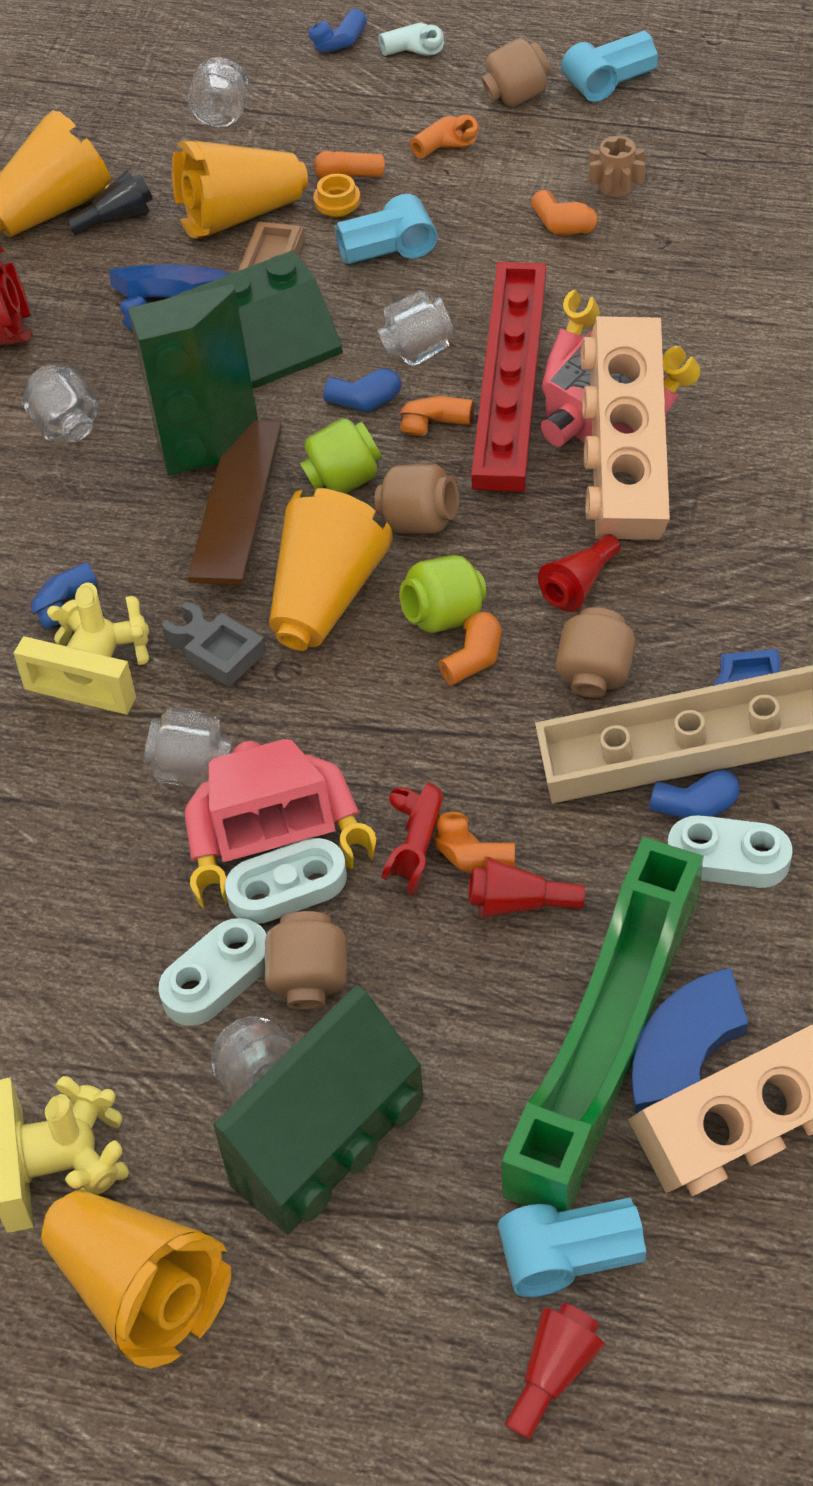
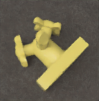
[14,583,149,715]
[0,1076,129,1233]

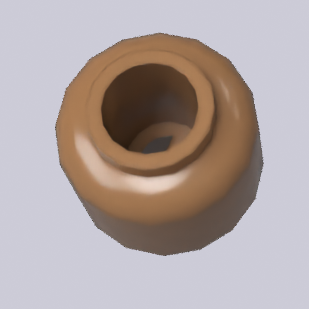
[481,38,552,108]
[375,463,459,535]
[555,607,636,698]
[265,911,347,1010]

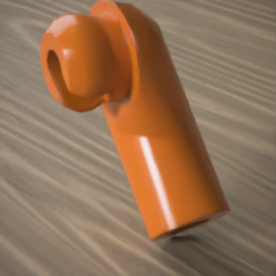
[409,114,479,159]
[314,151,385,179]
[531,190,598,236]
[399,395,474,437]
[438,612,502,686]
[433,812,515,873]

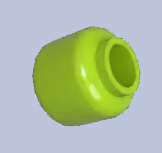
[300,418,383,494]
[399,555,487,633]

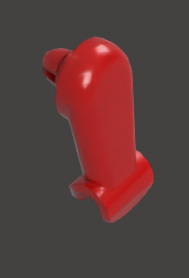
[381,782,444,896]

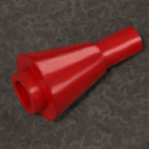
[538,534,620,612]
[468,856,585,918]
[504,1303,606,1440]

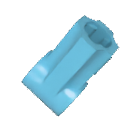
[561,30,658,102]
[334,194,438,265]
[498,1197,647,1297]

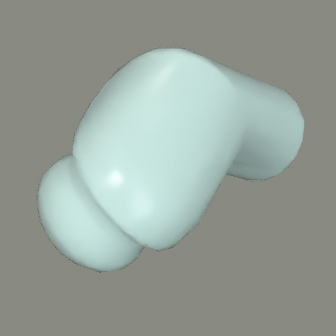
[378,23,444,56]

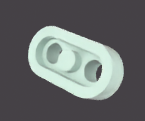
[668,815,792,888]
[225,838,347,924]
[159,918,267,1026]

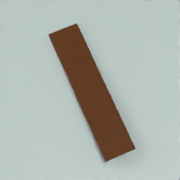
[188,420,282,585]

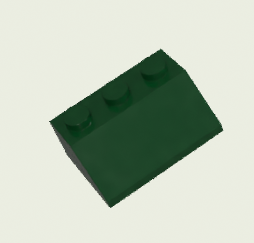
[167,250,343,389]
[128,284,258,476]
[213,985,424,1235]

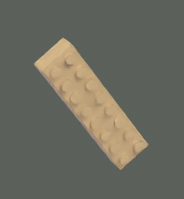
[535,665,813,804]

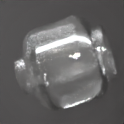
[187,57,250,127]
[377,290,456,366]
[22,364,100,442]
[142,708,232,789]
[210,1015,296,1104]

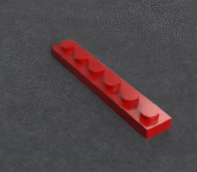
[471,262,546,492]

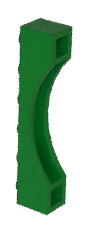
[501,837,704,1212]

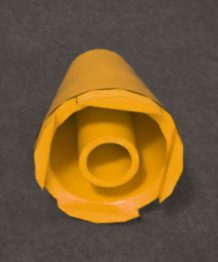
[0,110,112,238]
[171,140,308,239]
[269,488,393,651]
[41,1190,231,1369]

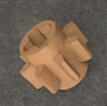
[589,136,646,197]

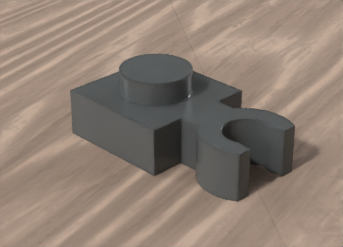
[161,602,266,688]

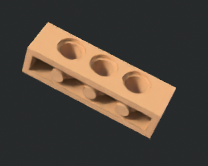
[581,316,670,540]
[628,1024,813,1196]

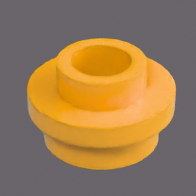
[313,174,361,218]

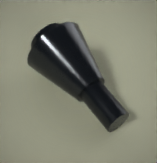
[66,170,153,235]

